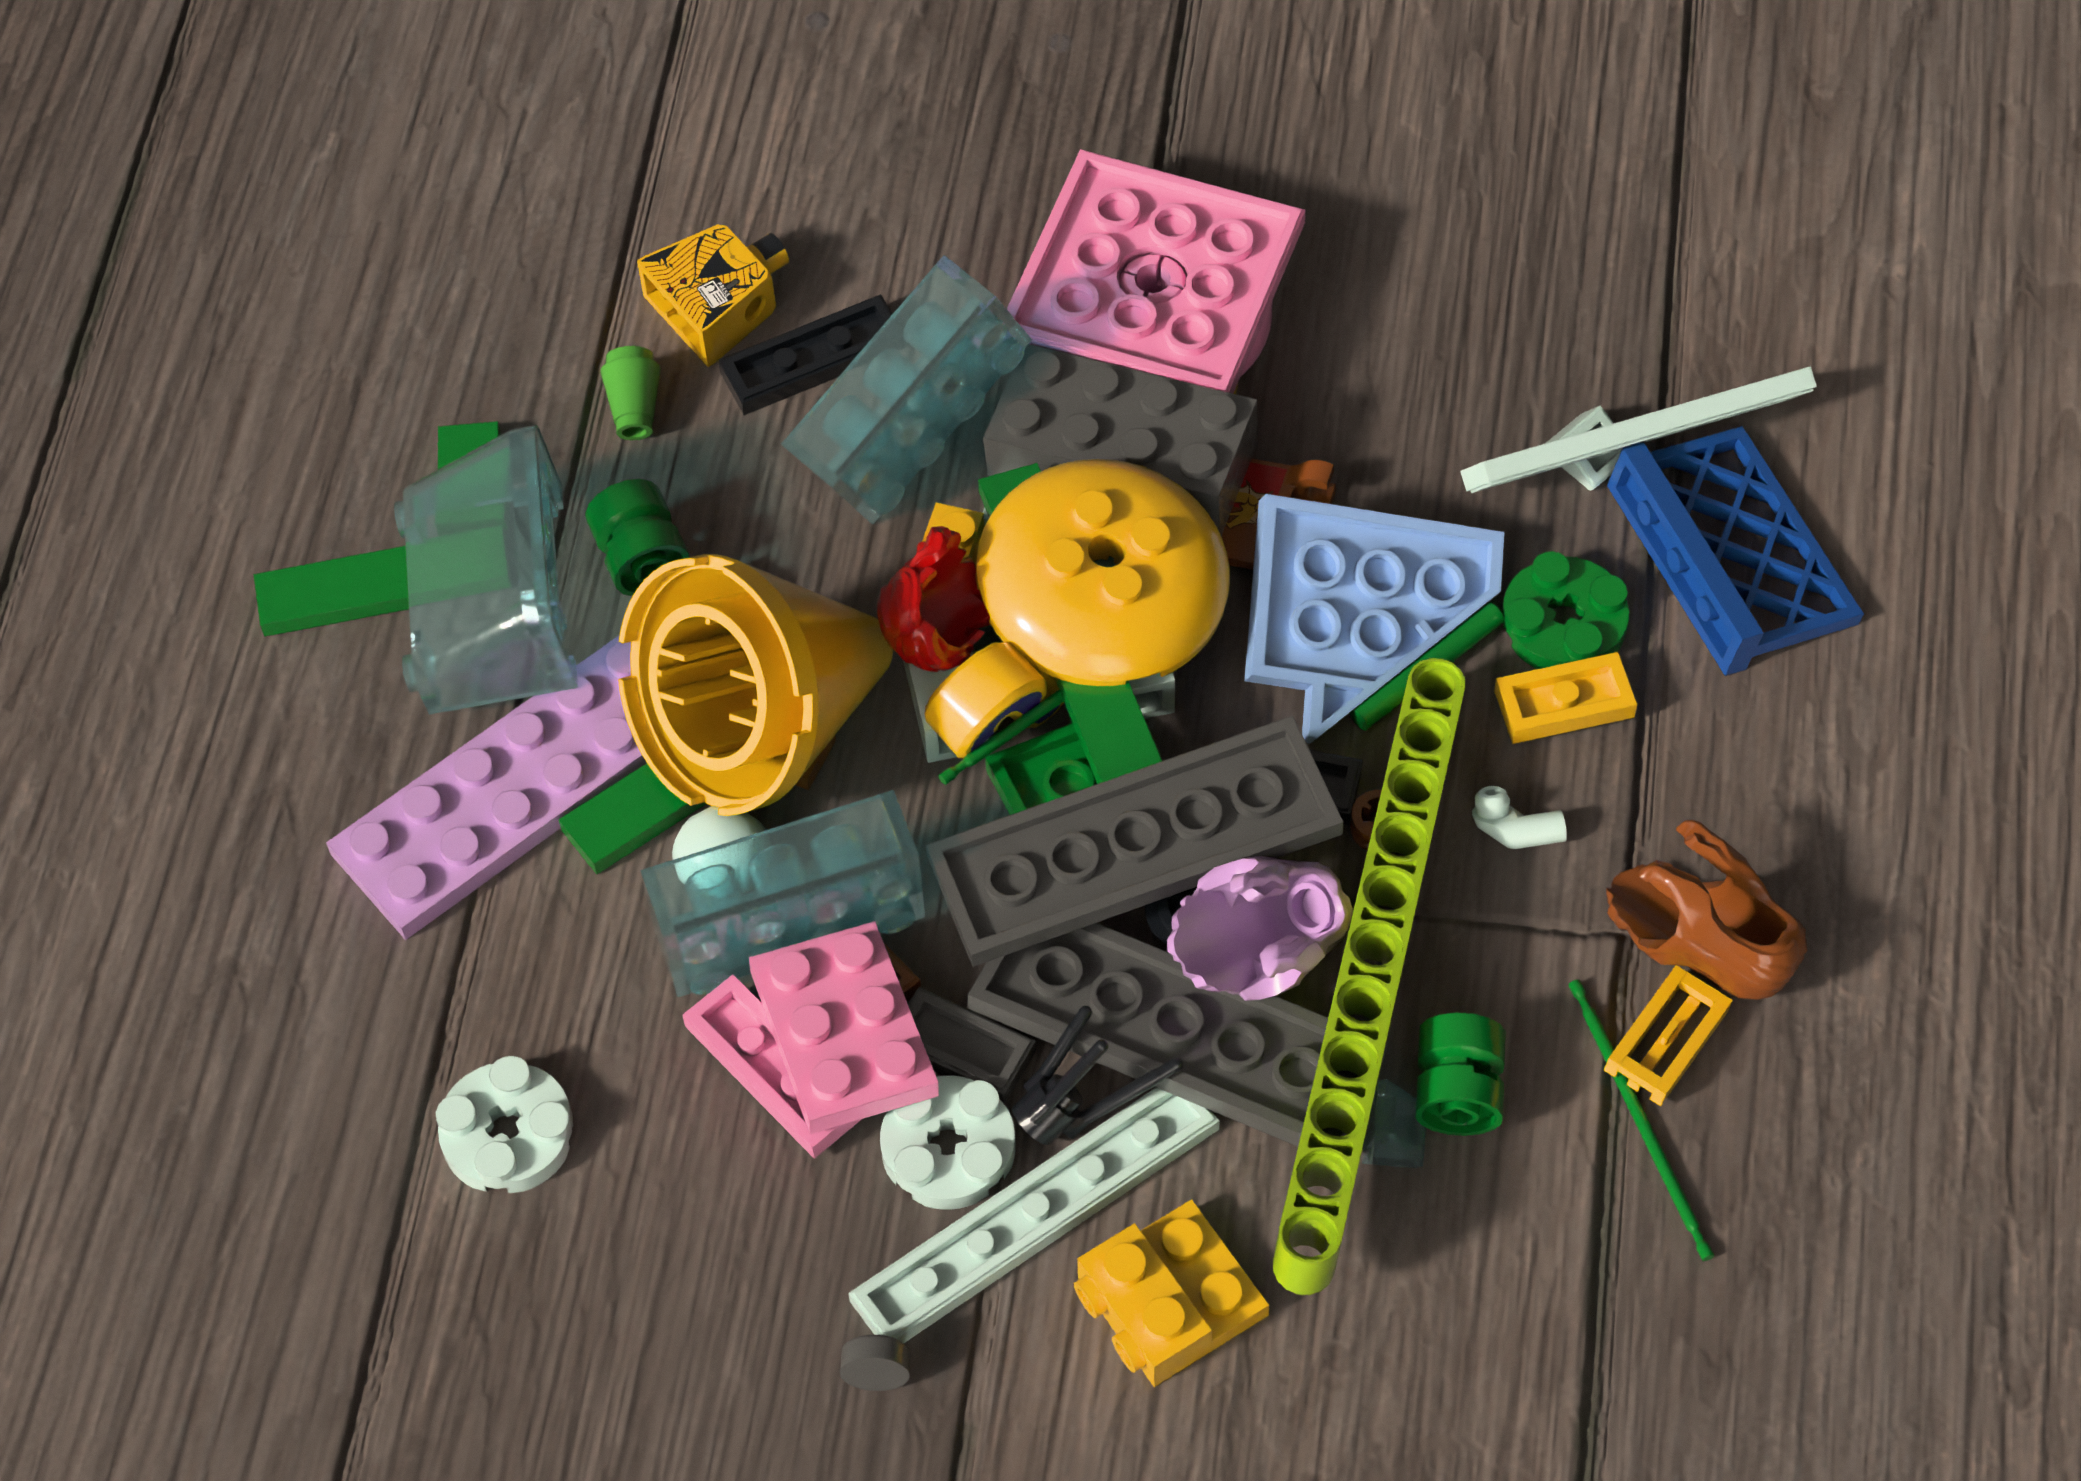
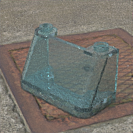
[394,425,578,715]

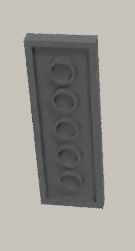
[926,715,1343,967]
[968,923,1388,1147]

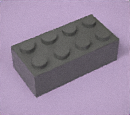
[983,343,1258,536]

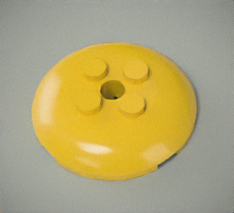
[976,459,1230,686]

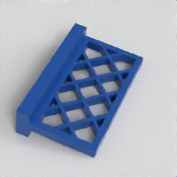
[1607,426,1864,676]

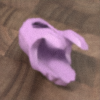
[1167,856,1353,1001]

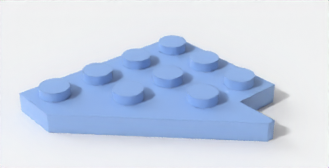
[1244,494,1504,743]

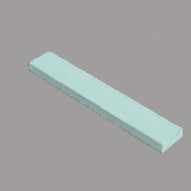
[1460,366,1817,493]
[848,1088,1219,1343]

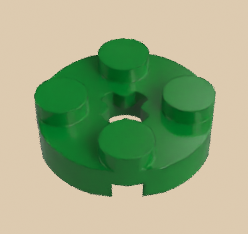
[1502,551,1629,669]

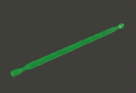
[938,690,1064,785]
[1568,979,1715,1261]

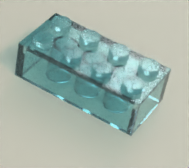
[781,255,1032,525]
[640,790,925,998]

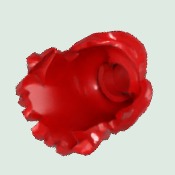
[877,526,991,672]

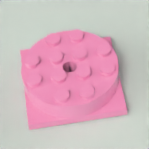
[997,149,1306,394]

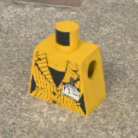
[637,224,789,367]

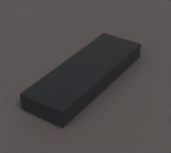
[718,294,907,415]

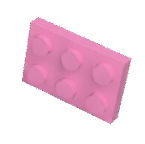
[749,921,939,1134]

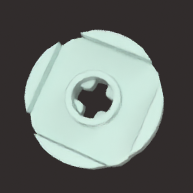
[436,1056,573,1193]
[880,1076,1015,1210]

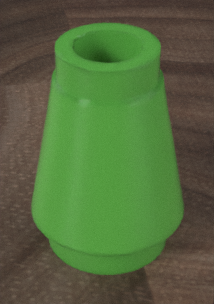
[600,346,661,440]

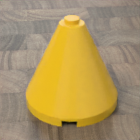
[618,554,893,816]

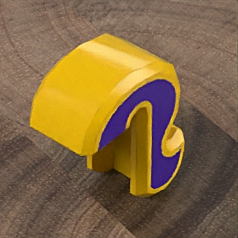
[924,642,1064,758]

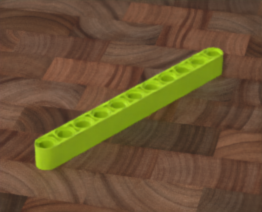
[1273,658,1465,1295]

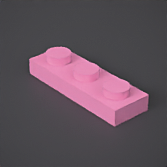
[682,974,862,1159]

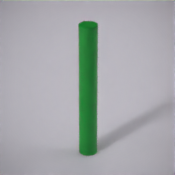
[1350,603,1504,731]

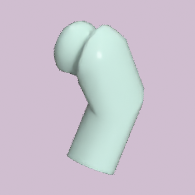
[1472,786,1567,849]

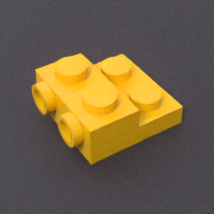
[1074,1199,1269,1387]

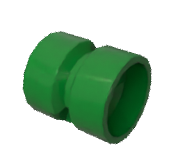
[585,479,689,596]
[1415,1012,1506,1136]

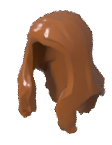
[1606,819,1808,1000]

